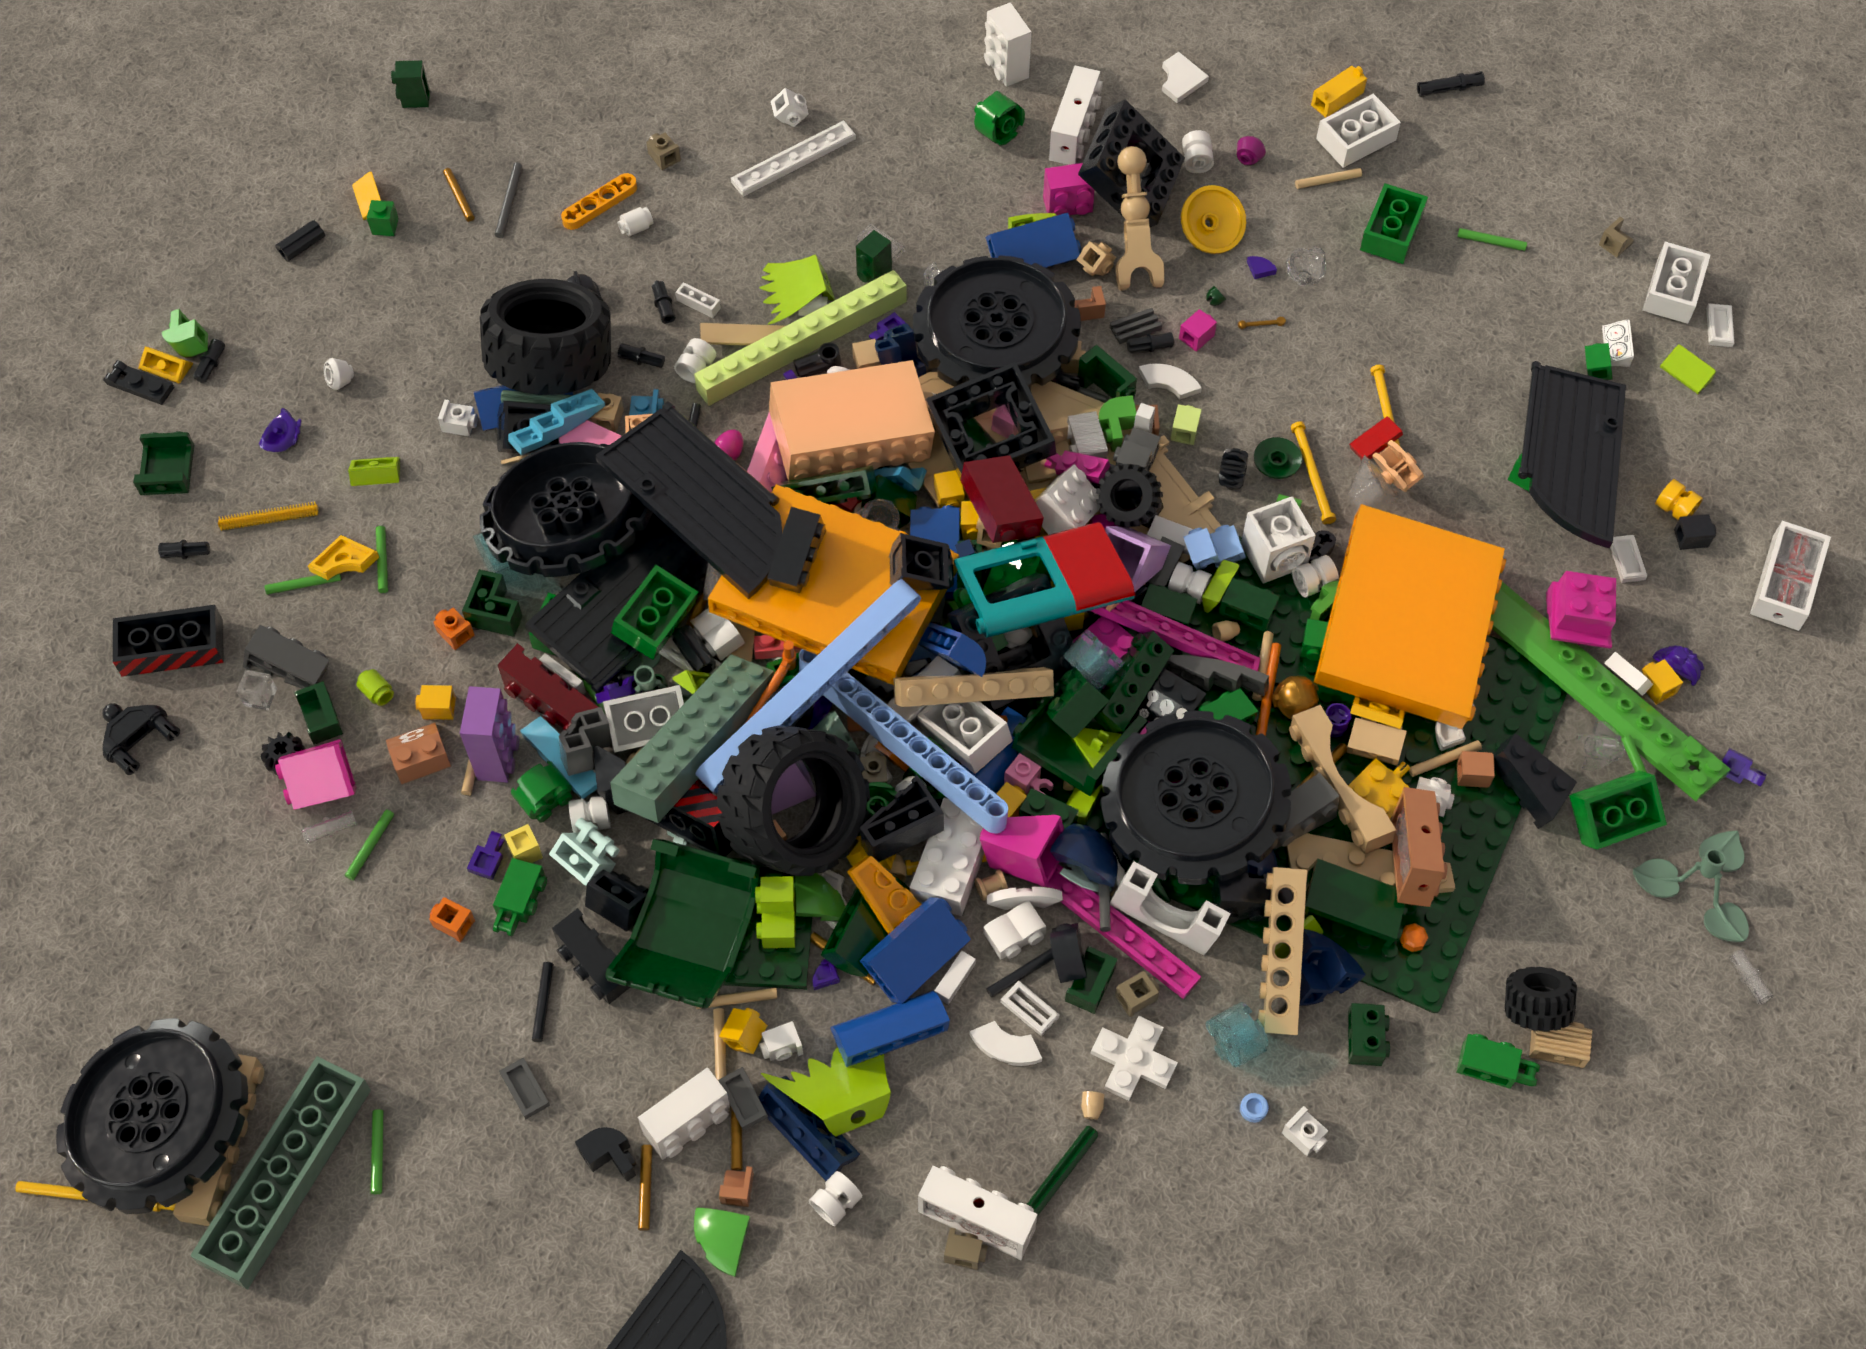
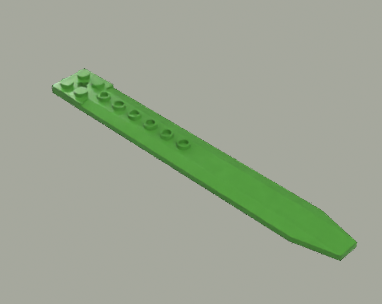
[1490,582,1731,802]

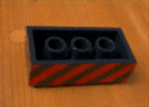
[113,605,224,677]
[643,784,733,857]

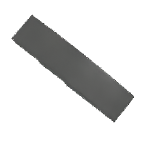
[1164,655,1269,697]

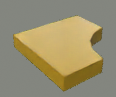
[308,535,379,580]

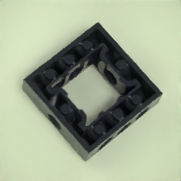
[1078,99,1185,227]
[926,361,1056,478]
[947,572,1083,711]

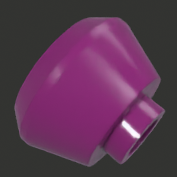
[1237,136,1266,165]

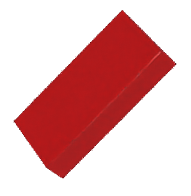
[1349,416,1403,463]

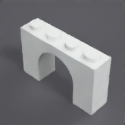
[1110,861,1231,955]

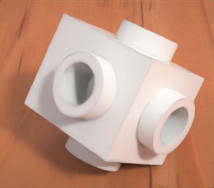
[771,88,809,127]
[1416,777,1454,817]

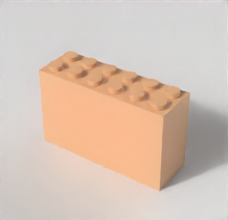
[769,360,935,481]

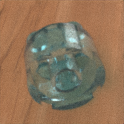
[1063,629,1125,690]
[1205,1002,1268,1068]

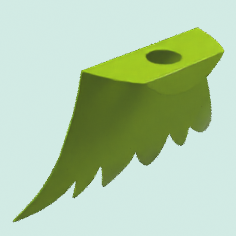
[759,254,835,325]
[761,1048,891,1136]

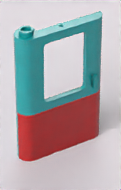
[954,522,1135,638]

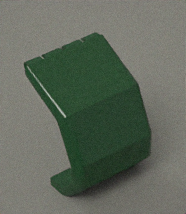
[605,839,760,1009]

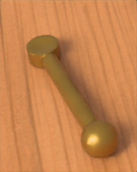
[1238,316,1286,329]

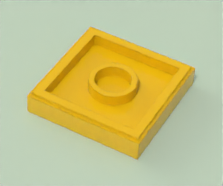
[1350,696,1405,729]

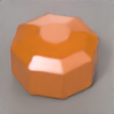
[1400,923,1428,952]

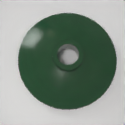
[1254,437,1302,479]

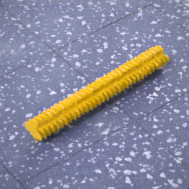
[218,501,319,531]

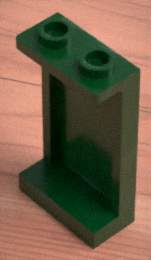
[1304,858,1409,947]

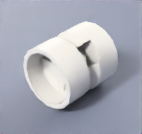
[1182,130,1214,173]
[674,338,717,383]
[1292,555,1339,598]
[1168,562,1212,604]
[569,796,611,833]
[809,1171,862,1226]

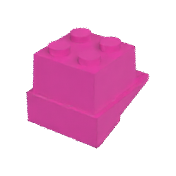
[1546,571,1616,649]

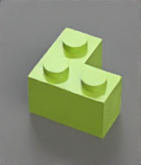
[755,876,795,948]

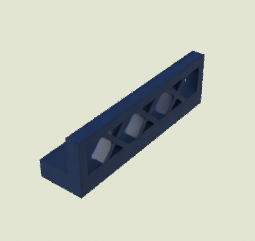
[758,1076,860,1181]

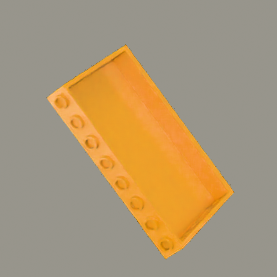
[708,484,959,685]
[1314,504,1506,729]

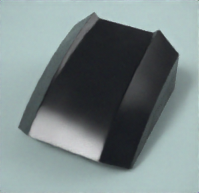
[497,401,558,453]
[889,533,954,590]

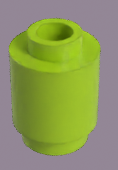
[356,669,394,706]

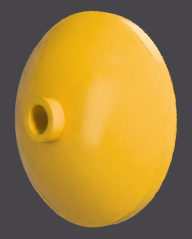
[1181,185,1246,254]

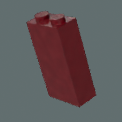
[960,455,1044,543]

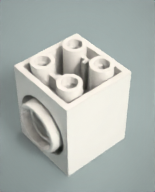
[1241,496,1316,583]

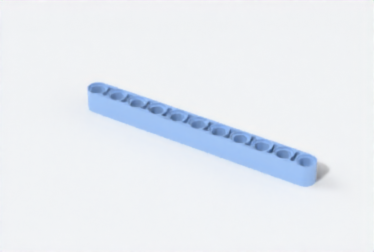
[695,579,921,794]
[799,649,1008,833]

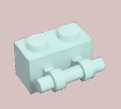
[549,818,620,886]

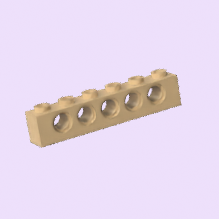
[1258,867,1307,1035]

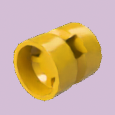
[1655,479,1703,520]

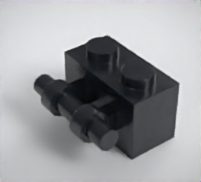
[585,870,649,932]

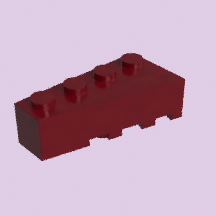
[498,643,598,730]

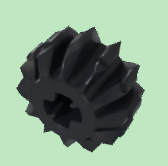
[1219,448,1248,489]
[260,732,306,776]

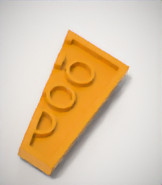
[847,856,921,934]

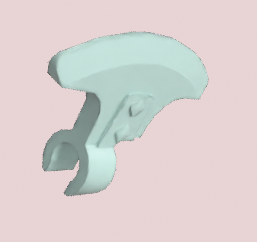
[1060,863,1112,892]

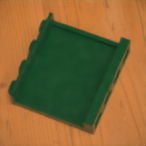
[1011,680,1148,796]

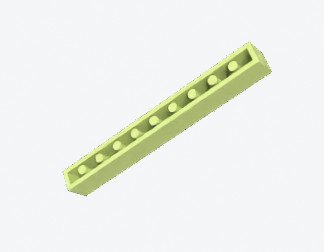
[694,270,907,406]

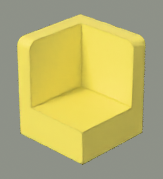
[504,824,543,863]

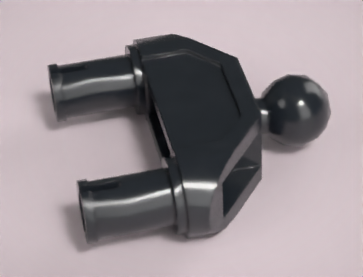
[102,703,180,775]

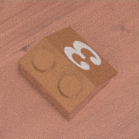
[386,723,451,784]

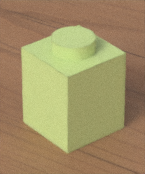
[1171,404,1202,445]

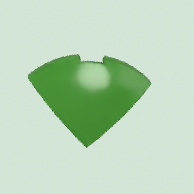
[794,873,846,921]
[694,1207,750,1277]

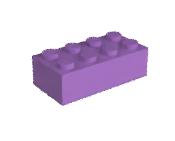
[460,686,519,783]

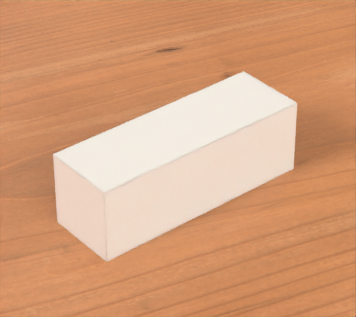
[675,282,721,318]
[1134,403,1155,433]
[1604,652,1653,696]
[934,951,976,1005]

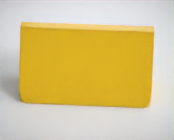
[352,171,381,220]
[138,346,193,384]

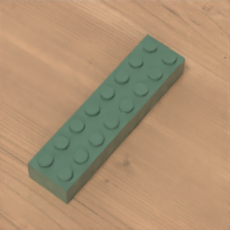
[610,654,774,823]
[190,1056,371,1290]

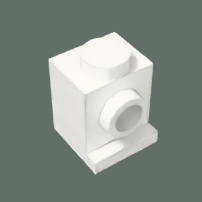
[438,400,478,436]
[759,1021,803,1061]
[1282,1106,1328,1156]

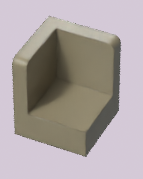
[1599,217,1634,257]

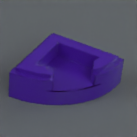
[1247,256,1277,279]
[813,959,840,990]

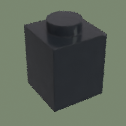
[1674,514,1716,550]

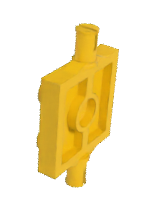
[1348,758,1410,819]

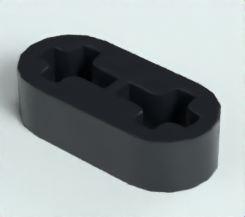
[1308,530,1336,564]

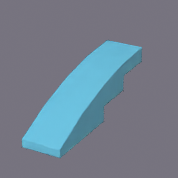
[508,389,605,455]
[520,716,597,799]

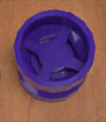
[1325,703,1351,738]

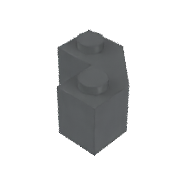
[1113,427,1161,470]
[559,707,611,776]

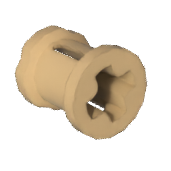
[974,870,1008,901]

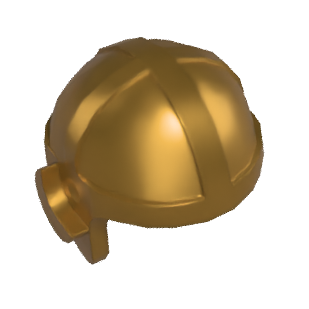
[1272,676,1319,719]

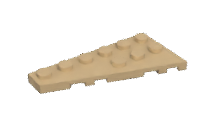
[1285,833,1455,893]

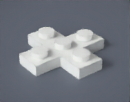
[1091,1016,1178,1101]

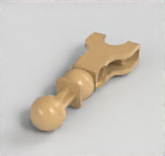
[1115,146,1164,291]

